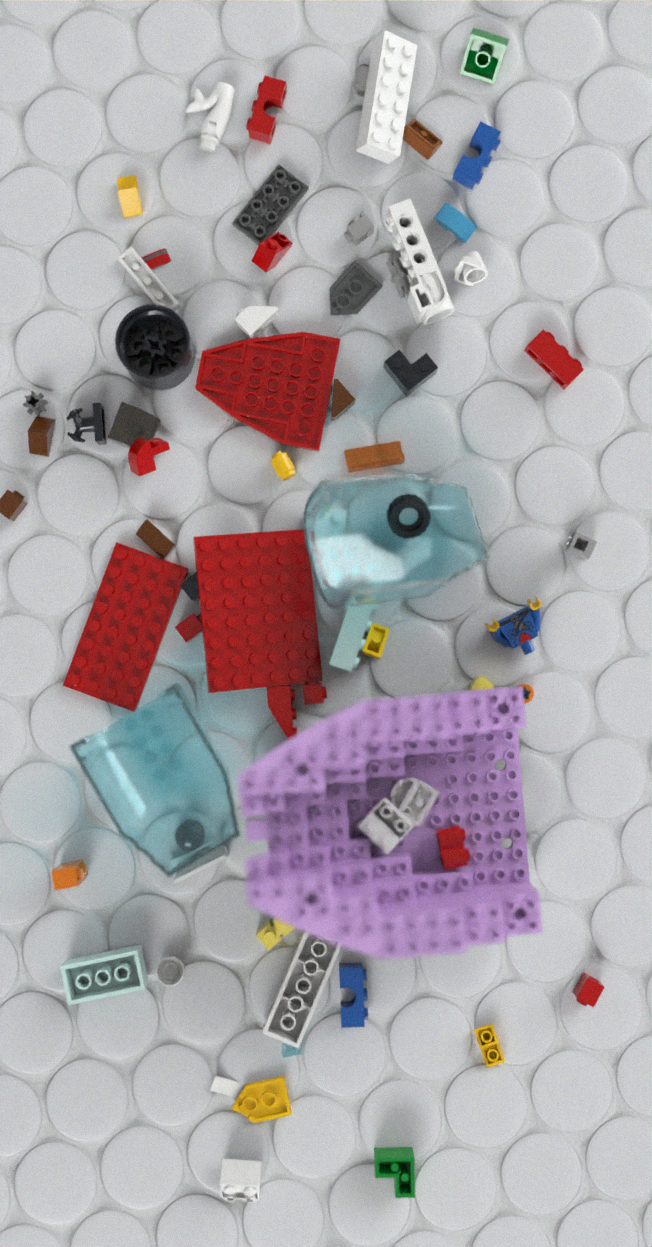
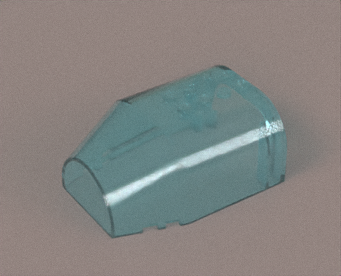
[303,473,490,609]
[69,683,240,877]

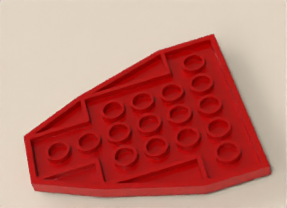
[195,332,340,452]

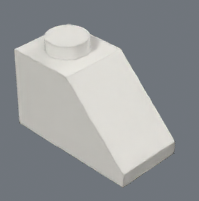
[235,306,279,339]

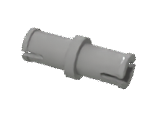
[386,257,410,298]

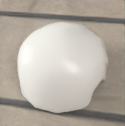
[156,956,186,987]

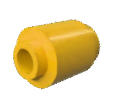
[270,451,296,481]

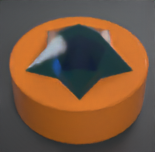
[518,684,534,703]

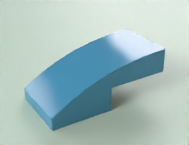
[434,202,477,243]

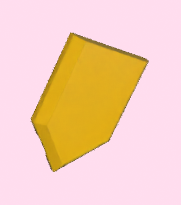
[231,1075,292,1123]

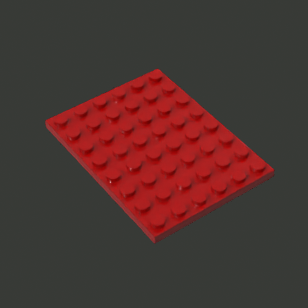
[193,529,323,693]

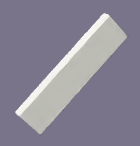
[117,246,180,311]

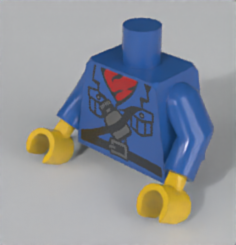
[484,596,541,655]

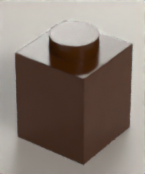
[0,489,28,521]

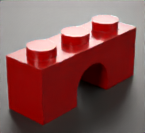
[246,75,287,144]

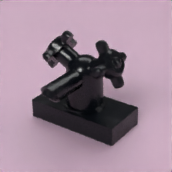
[66,403,106,445]

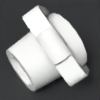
[454,251,488,286]

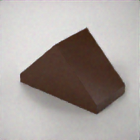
[331,379,356,421]
[28,416,56,457]

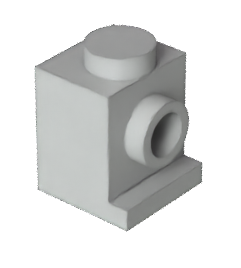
[344,211,374,247]
[564,532,597,560]

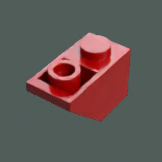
[251,232,293,272]

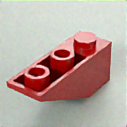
[267,685,297,740]

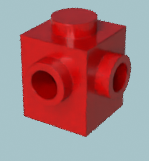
[302,680,327,705]

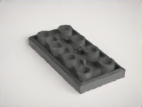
[232,164,309,245]

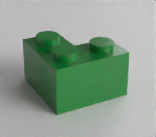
[374,1147,415,1198]

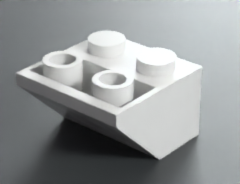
[357,797,415,855]
[220,1159,262,1203]

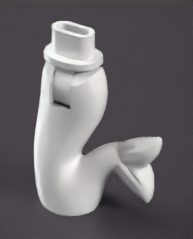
[186,82,235,152]

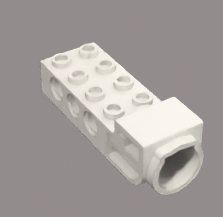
[385,198,455,325]

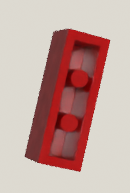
[524,329,584,390]

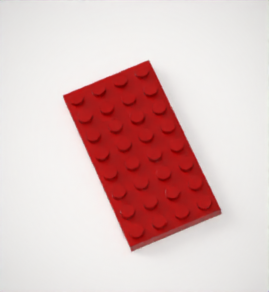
[63,542,189,712]

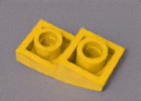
[474,1023,505,1068]

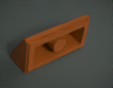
[402,119,443,160]

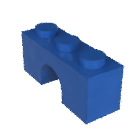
[452,121,501,189]
[339,962,368,1028]

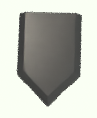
[329,261,383,315]

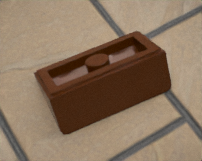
[136,519,176,559]

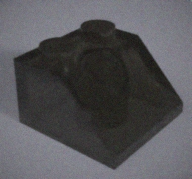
[108,402,161,449]

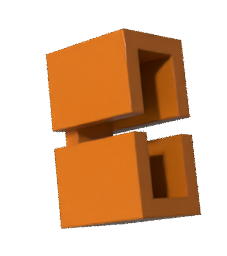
[51,859,88,890]

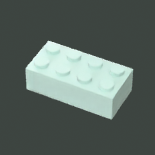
[329,590,378,672]
[60,944,149,1005]

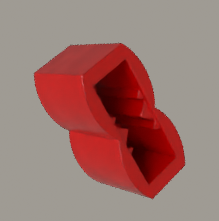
[435,824,471,870]

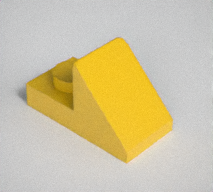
[117,175,143,218]
[361,623,390,660]

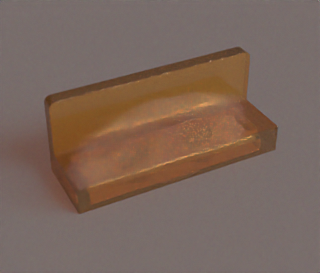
[344,441,405,473]

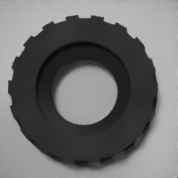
[386,494,431,539]

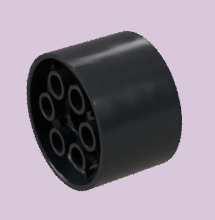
[115,304,196,390]

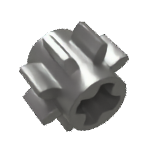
[23,391,48,416]

